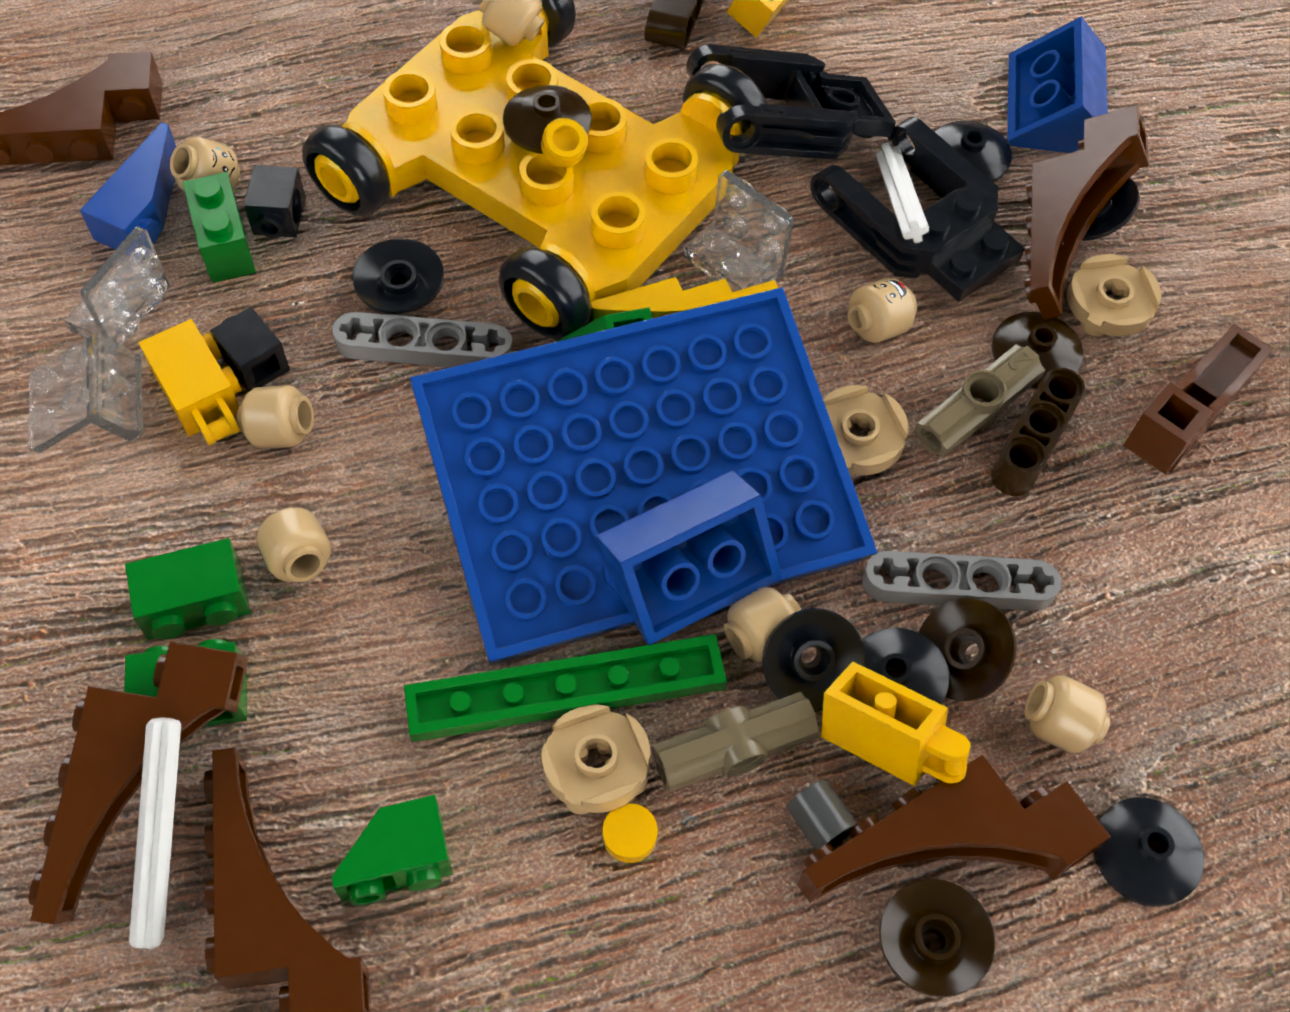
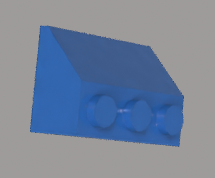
[1007,16,1108,153]
[596,471,783,645]

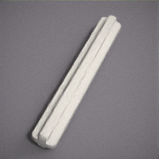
[876,142,929,243]
[129,718,181,949]

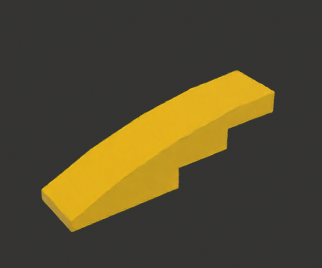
[590,277,779,322]

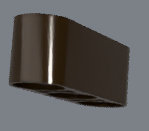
[645,0,705,50]
[991,368,1085,496]

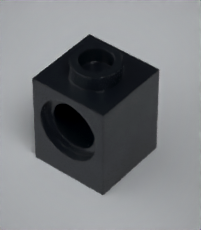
[244,165,306,238]
[210,307,290,392]

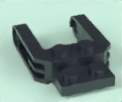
[686,44,896,160]
[810,117,1025,302]

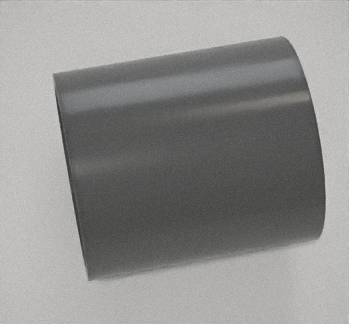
[786,779,858,850]

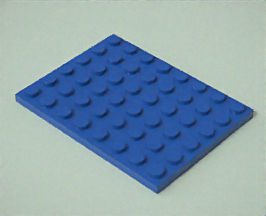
[410,287,878,666]

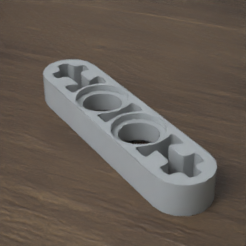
[332,312,513,367]
[862,551,1062,611]

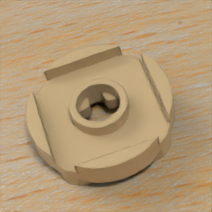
[1066,254,1161,337]
[823,385,909,477]
[541,704,651,815]

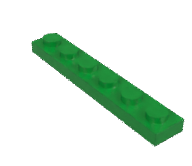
[404,634,727,742]

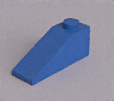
[80,122,177,259]

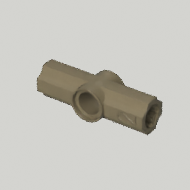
[915,345,1045,458]
[652,692,820,793]

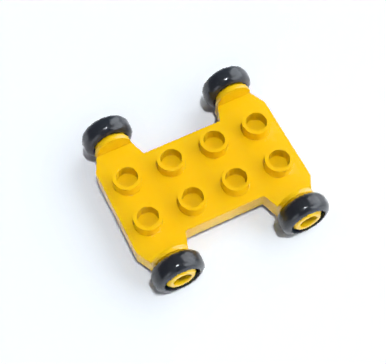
[302,0,767,340]

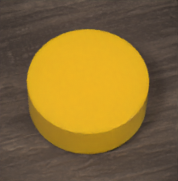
[541,118,588,167]
[602,803,658,863]

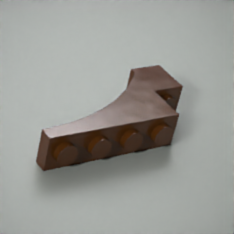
[0,52,163,166]
[1024,105,1149,319]
[1123,324,1273,474]
[28,641,249,924]
[204,747,371,1012]
[797,755,1111,903]

